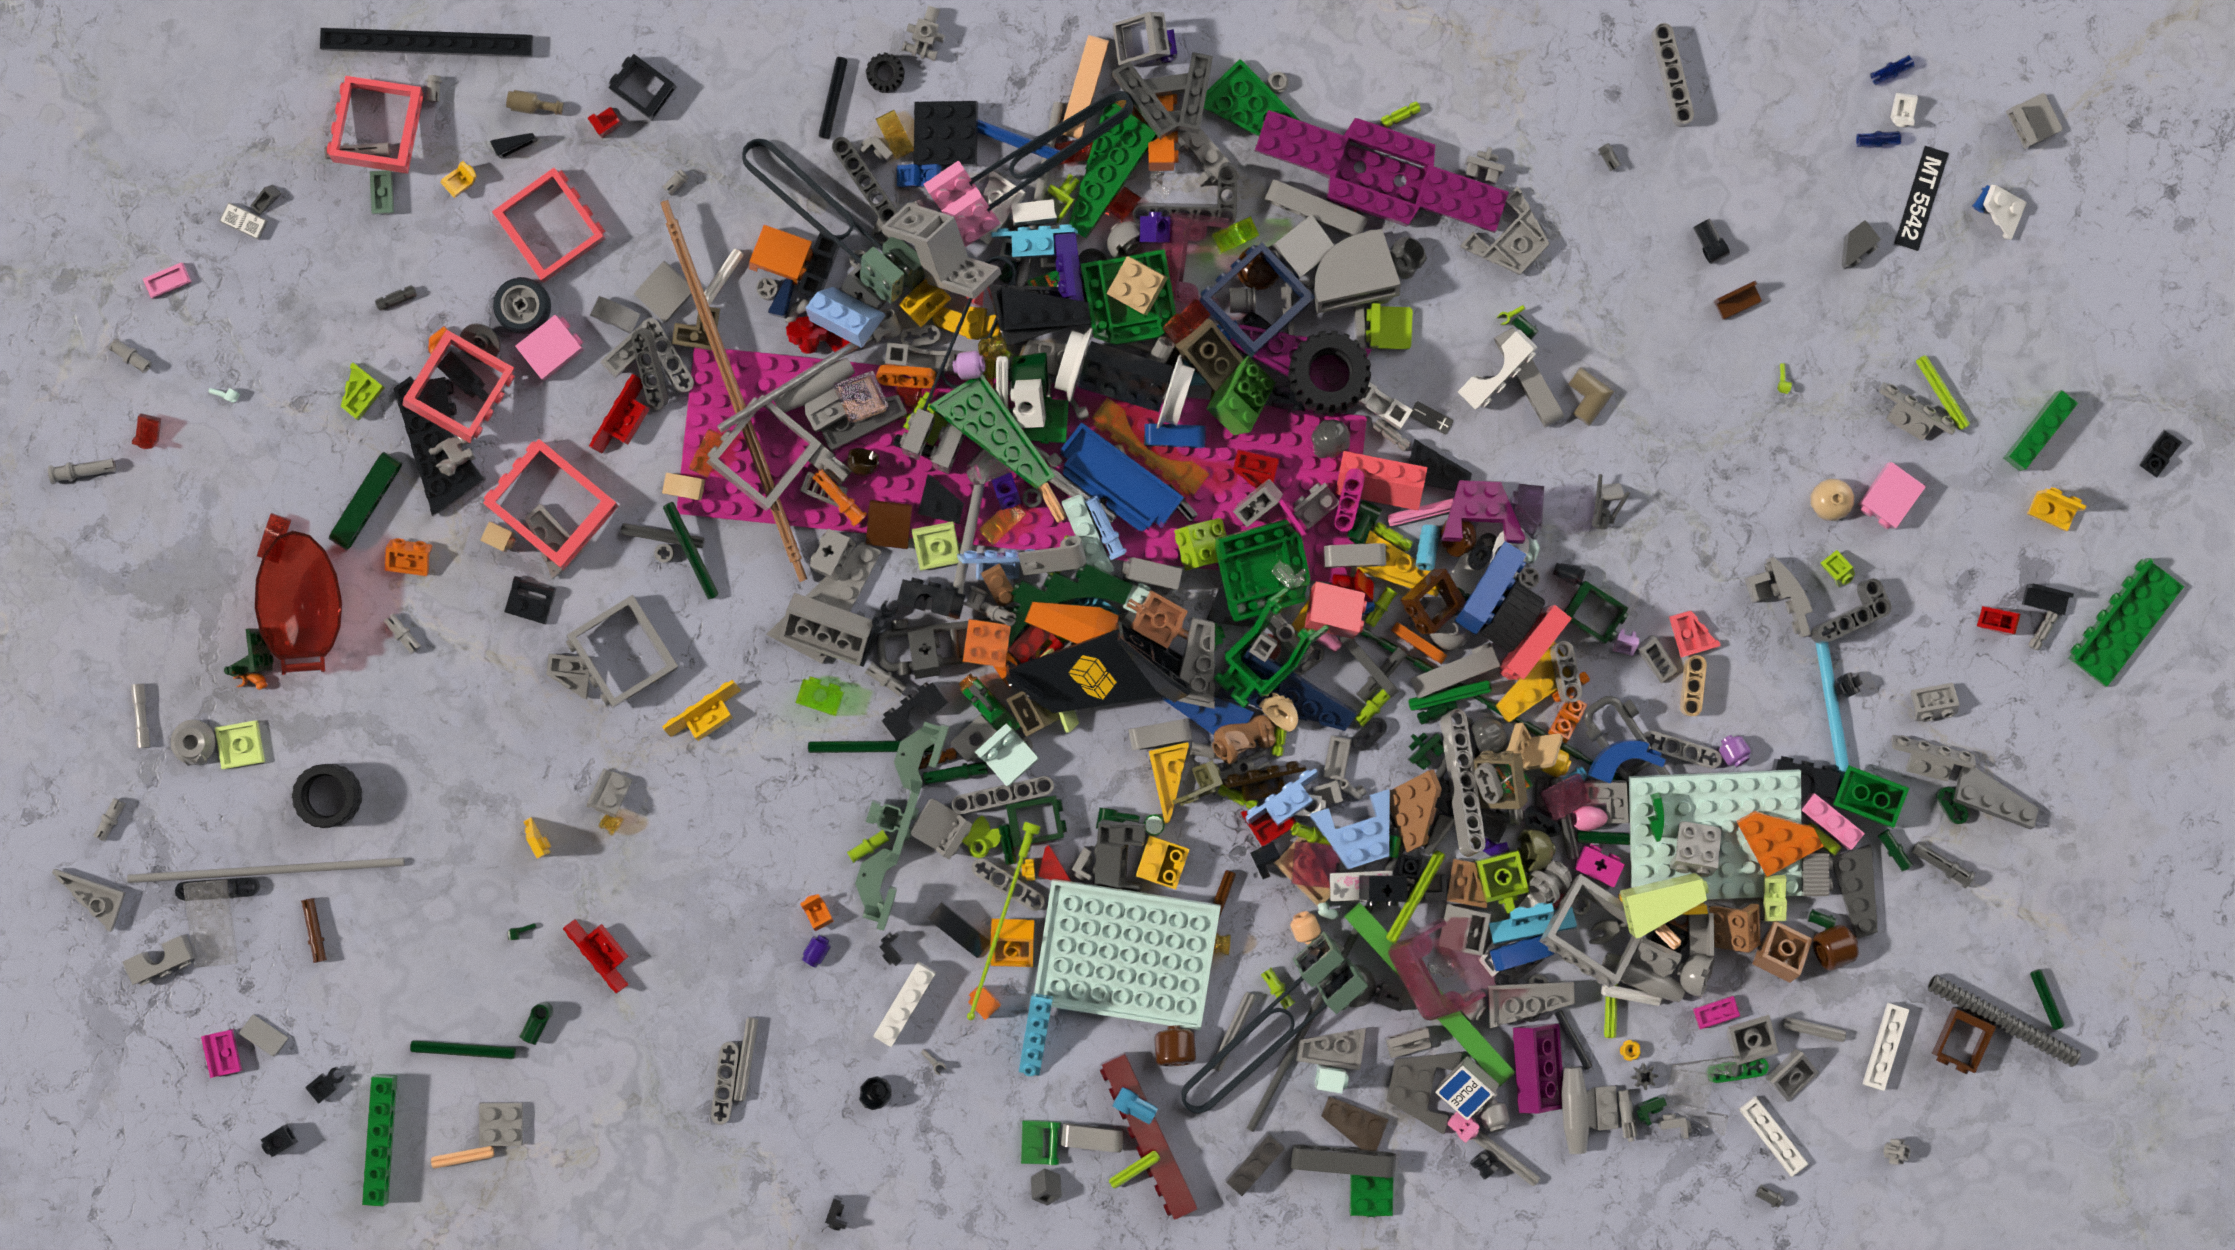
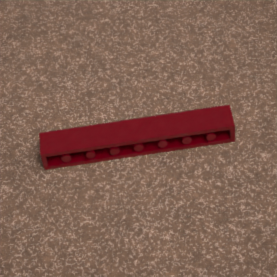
[1100,1052,1197,1220]

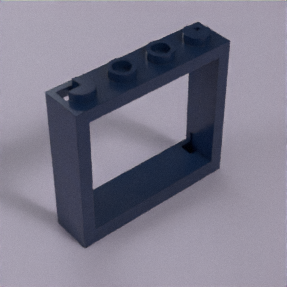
[1198,242,1315,358]

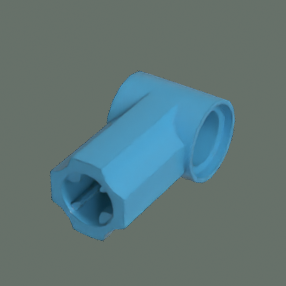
[1112,1087,1158,1125]

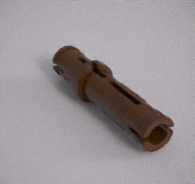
[301,898,327,963]

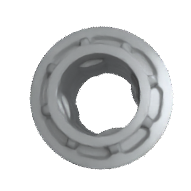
[1527,860,1572,904]

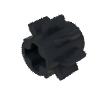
[1835,672,1863,698]

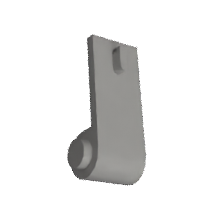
[1018,536,1087,575]

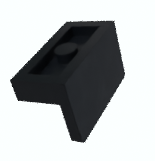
[2022,583,2074,615]

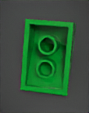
[1833,765,1909,829]

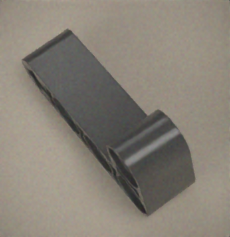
[1811,578,1891,644]

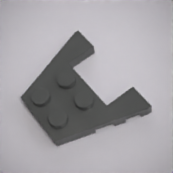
[1386,1052,1462,1134]

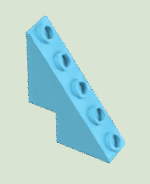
[1019,993,1053,1076]

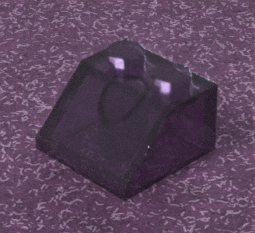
[1509,484,1544,540]

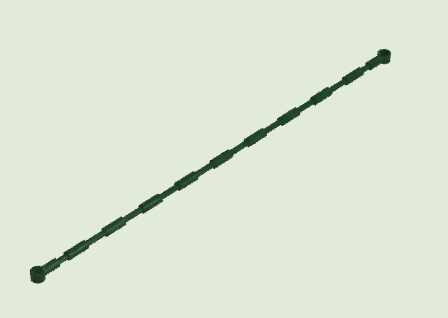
[1359,627,1622,780]

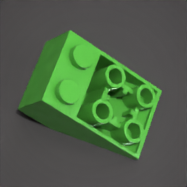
[1206,356,1276,435]

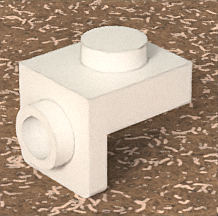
[1890,93,1918,127]

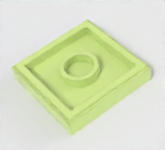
[912,521,960,571]
[215,720,265,769]

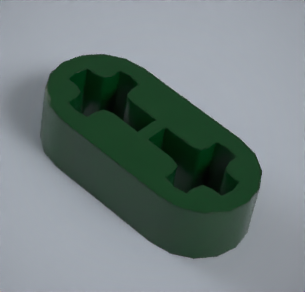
[1936,787,1968,824]

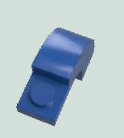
[1588,739,1666,784]

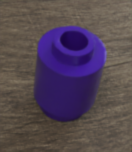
[802,935,831,968]

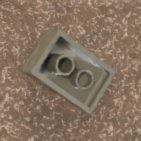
[1174,316,1244,392]

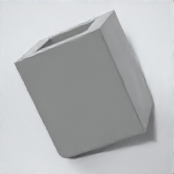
[1744,572,1772,603]
[1312,780,1343,805]

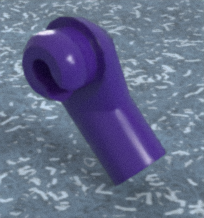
[1482,838,1510,856]

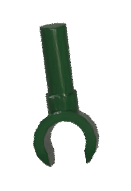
[508,923,537,940]

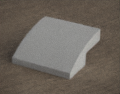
[634,261,692,323]

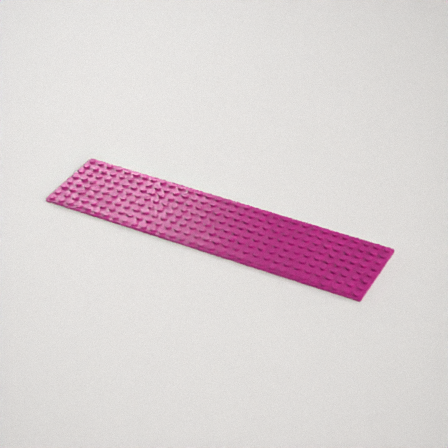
[677,348,1367,582]

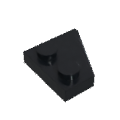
[918,474,964,524]

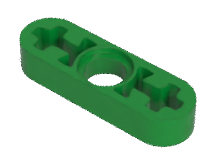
[1706,1058,1769,1083]

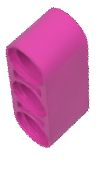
[1335,468,1365,532]

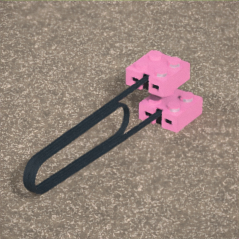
[924,91,1134,247]

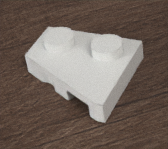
[1983,185,2027,240]

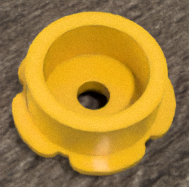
[1620,1040,1641,1061]

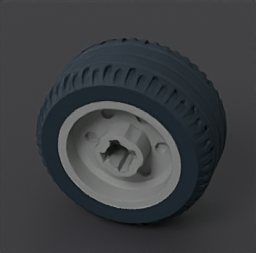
[493,277,551,334]

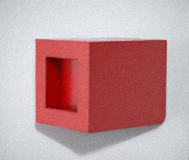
[588,107,623,138]

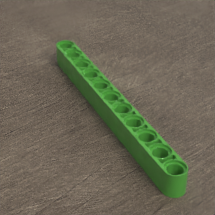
[1344,902,1515,1087]

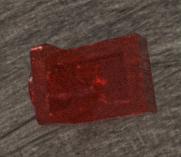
[132,413,161,449]

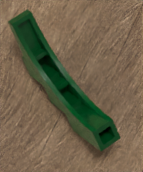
[1008,562,1133,646]

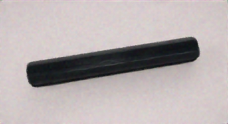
[818,57,848,139]

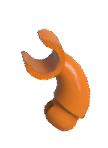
[233,672,268,690]

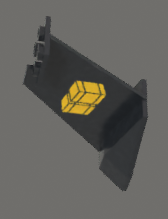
[1006,621,1191,713]

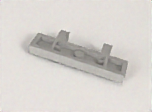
[1174,128,1240,186]

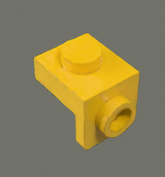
[440,161,477,198]

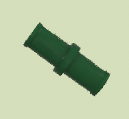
[1878,829,1913,871]

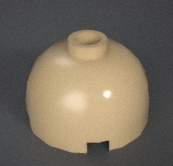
[1811,479,1854,521]

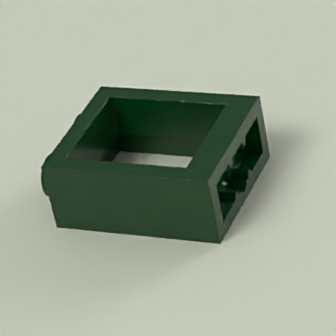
[1564,581,1629,644]
[1006,795,1067,847]

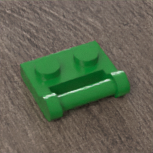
[1021,1120,1061,1165]

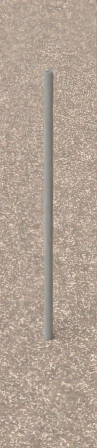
[127,857,405,883]

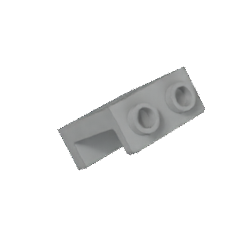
[1268,215,1335,279]

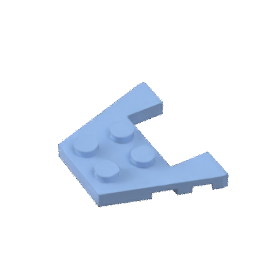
[1309,789,1390,869]

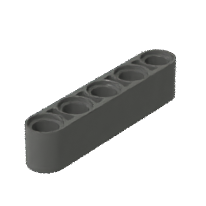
[832,137,898,224]
[1291,1144,1396,1178]

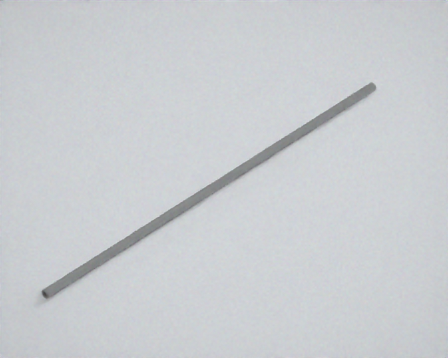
[947,102,1064,620]

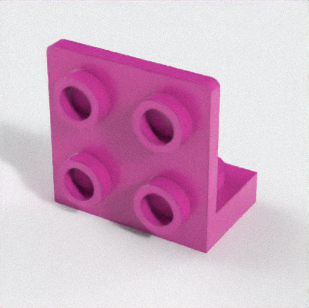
[1260,500,1307,538]

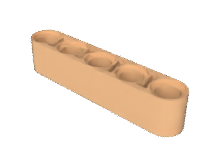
[1062,35,1109,139]

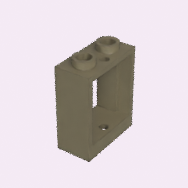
[1473,750,1528,809]

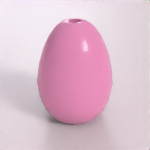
[1572,806,1608,831]

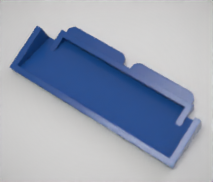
[1060,422,1184,532]

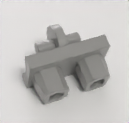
[1465,147,1505,184]

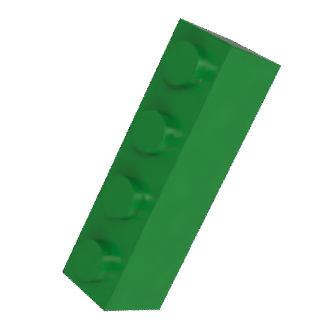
[2003,390,2078,471]

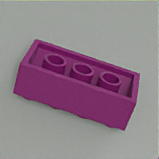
[1513,1023,1563,1114]

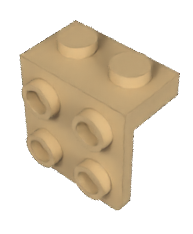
[1506,723,1563,771]

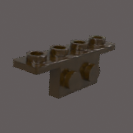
[1221,761,1306,802]

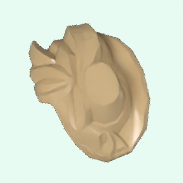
[1259,693,1298,732]

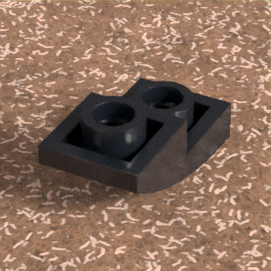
[2139,429,2182,478]
[1397,855,1422,899]

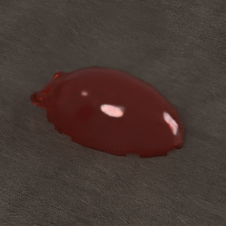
[255,530,342,675]

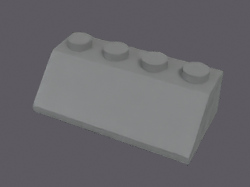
[780,593,873,666]

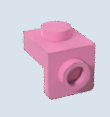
[1447,1111,1480,1143]

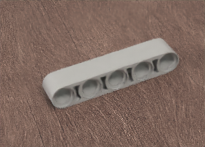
[1651,23,1694,127]
[1264,180,1368,236]
[1494,327,1564,428]
[952,776,1054,814]

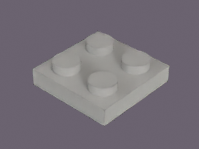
[479,1102,523,1146]

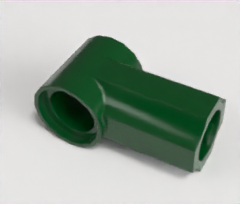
[1346,500,1382,544]
[1096,807,1140,829]
[519,1002,553,1045]

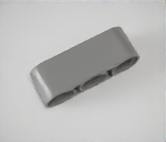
[1324,543,1386,568]
[1550,641,1582,703]
[1128,718,1192,750]
[1061,1123,1124,1152]

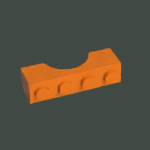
[1148,94,1179,171]

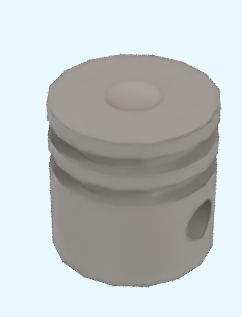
[1229,287,1256,313]

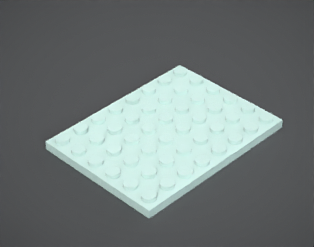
[1629,769,1802,899]
[1034,879,1221,1030]

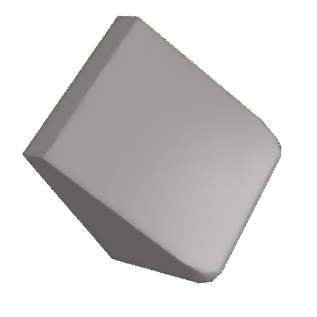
[1601,483,1624,501]

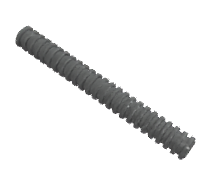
[1928,974,2081,1067]

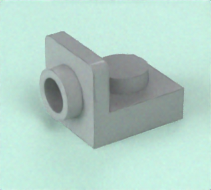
[860,135,894,162]
[1071,847,1093,881]

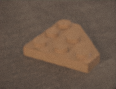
[1389,769,1442,852]

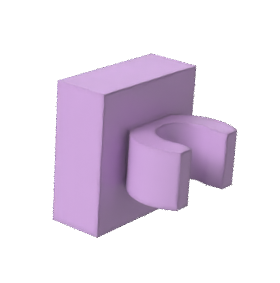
[1613,629,1639,656]

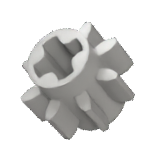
[1884,1138,1910,1165]

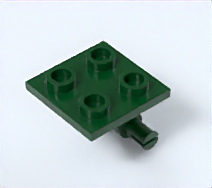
[224,628,274,677]

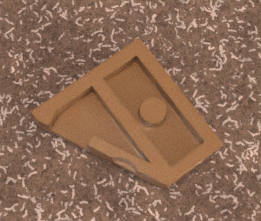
[1446,859,1487,908]

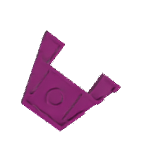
[1442,480,1525,544]

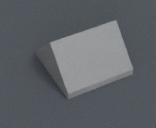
[1727,1015,1779,1065]
[1765,1049,1819,1102]

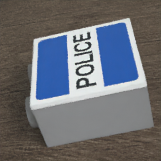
[1435,1056,1499,1120]

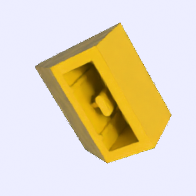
[1136,835,1190,890]

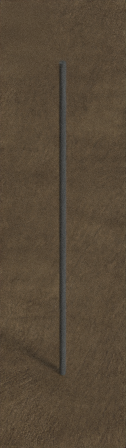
[1247,716,1473,1132]

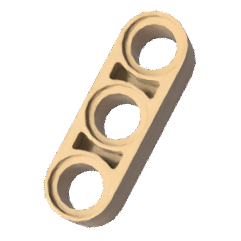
[1680,655,1707,717]

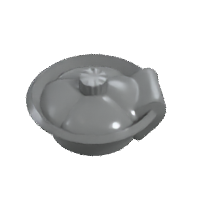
[171,720,215,766]

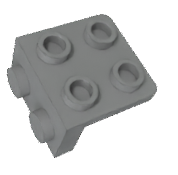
[910,799,972,860]
[1670,821,1721,877]

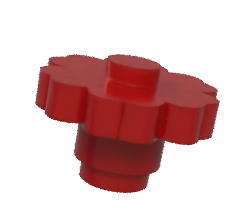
[786,316,829,354]

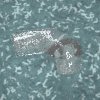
[1150,171,1172,200]

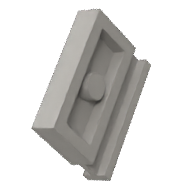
[587,768,632,818]

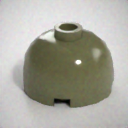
[1517,829,1556,872]

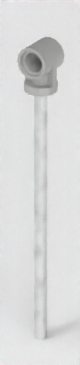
[717,309,902,433]

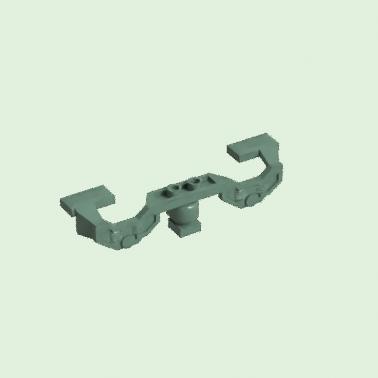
[855,722,949,931]

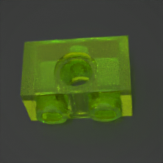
[1211,216,1260,255]
[795,676,845,716]

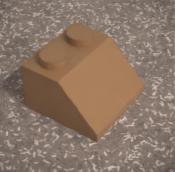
[1753,921,1813,983]

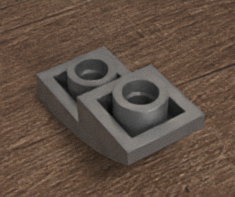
[590,296,640,334]

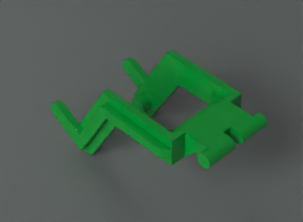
[1214,587,1330,708]

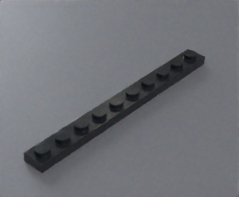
[320,28,533,57]

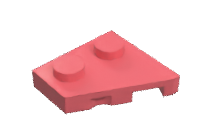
[1669,611,1721,657]

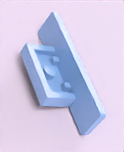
[957,549,1035,580]
[1246,769,1318,826]

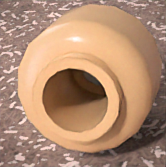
[1290,911,1321,944]

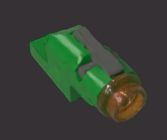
[958,673,1020,731]

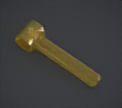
[978,337,1007,388]

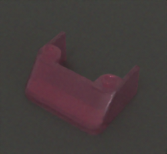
[1161,212,1229,306]
[1388,918,1486,1021]

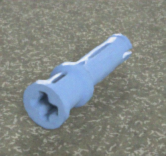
[1085,496,1127,560]

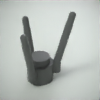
[1592,474,1630,529]

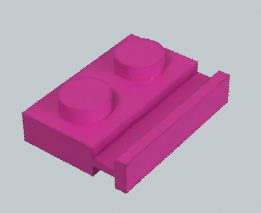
[201,1029,242,1078]

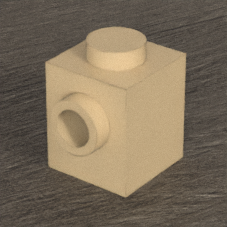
[480,521,516,552]

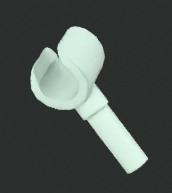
[208,388,240,403]

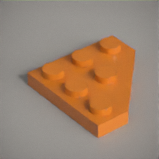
[1736,811,1824,877]

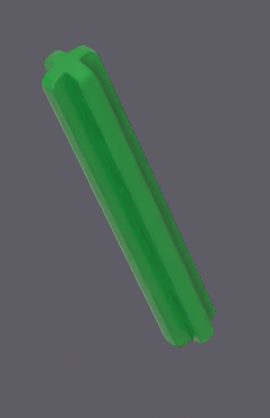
[1408,680,1492,711]

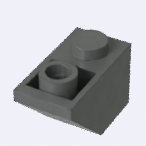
[1841,220,1881,268]

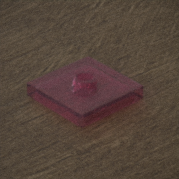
[1291,842,1337,889]

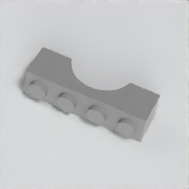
[885,342,967,376]

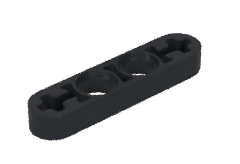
[175,877,260,901]

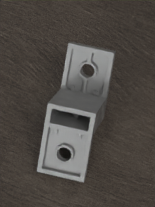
[881,203,1001,299]

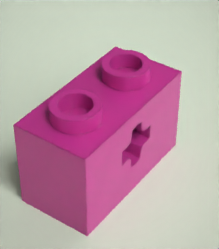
[1573,844,1625,887]

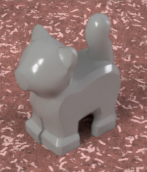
[429,436,476,476]

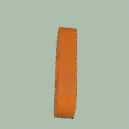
[876,365,937,389]
[1390,622,1447,665]

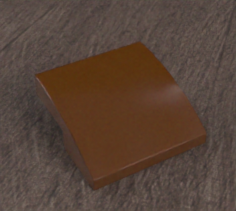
[866,500,912,549]

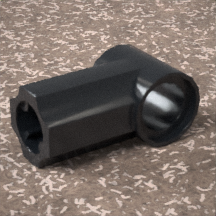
[1693,218,1730,264]

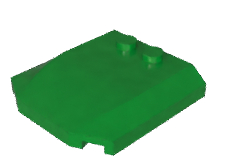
[1081,249,1178,345]
[1215,519,1310,621]

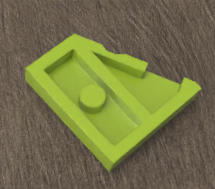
[341,362,385,421]

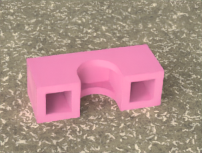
[1801,793,1865,850]

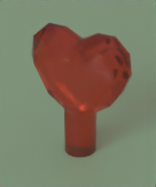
[896,386,923,407]

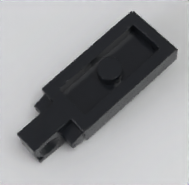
[437,351,489,402]

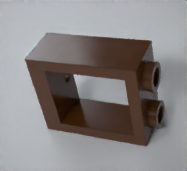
[1401,569,1466,634]
[1932,1007,1996,1074]

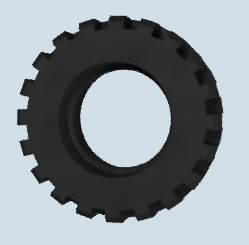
[1288,330,1371,416]

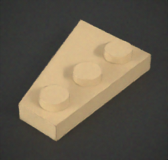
[1273,837,1330,907]

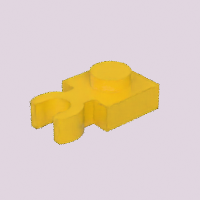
[1021,858,1035,881]

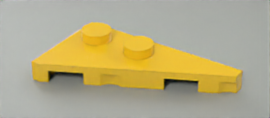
[1148,742,1189,823]

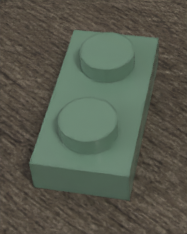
[370,170,394,215]

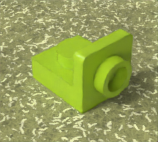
[1820,550,1855,588]

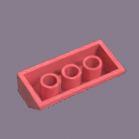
[1335,451,1427,511]

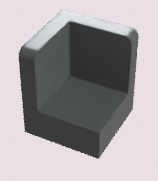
[1031,1168,1062,1206]

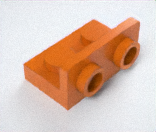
[385,538,432,576]

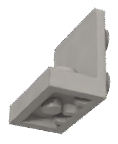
[2006,93,2062,149]

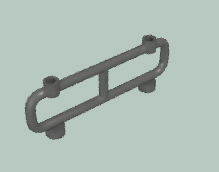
[876,607,1030,675]
[1584,696,1670,789]

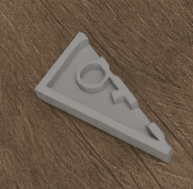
[52,869,126,932]

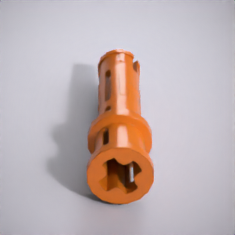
[812,469,867,527]

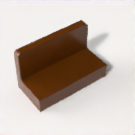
[1714,280,1762,320]

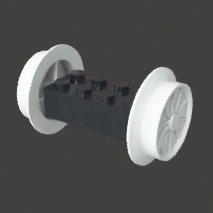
[1054,328,1195,429]

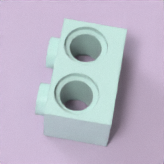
[1315,1064,1349,1093]

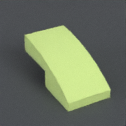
[1763,875,1787,921]

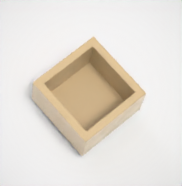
[1107,256,1168,315]

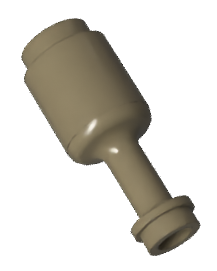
[506,90,564,115]

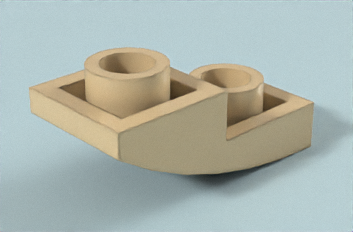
[662,473,705,501]

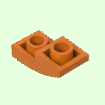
[1548,695,1588,743]

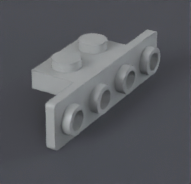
[1880,382,1956,441]
[1891,735,1976,782]

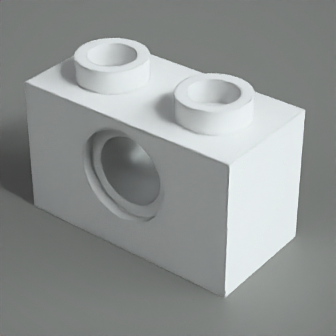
[1010,379,1046,428]

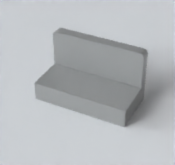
[1688,912,1714,956]

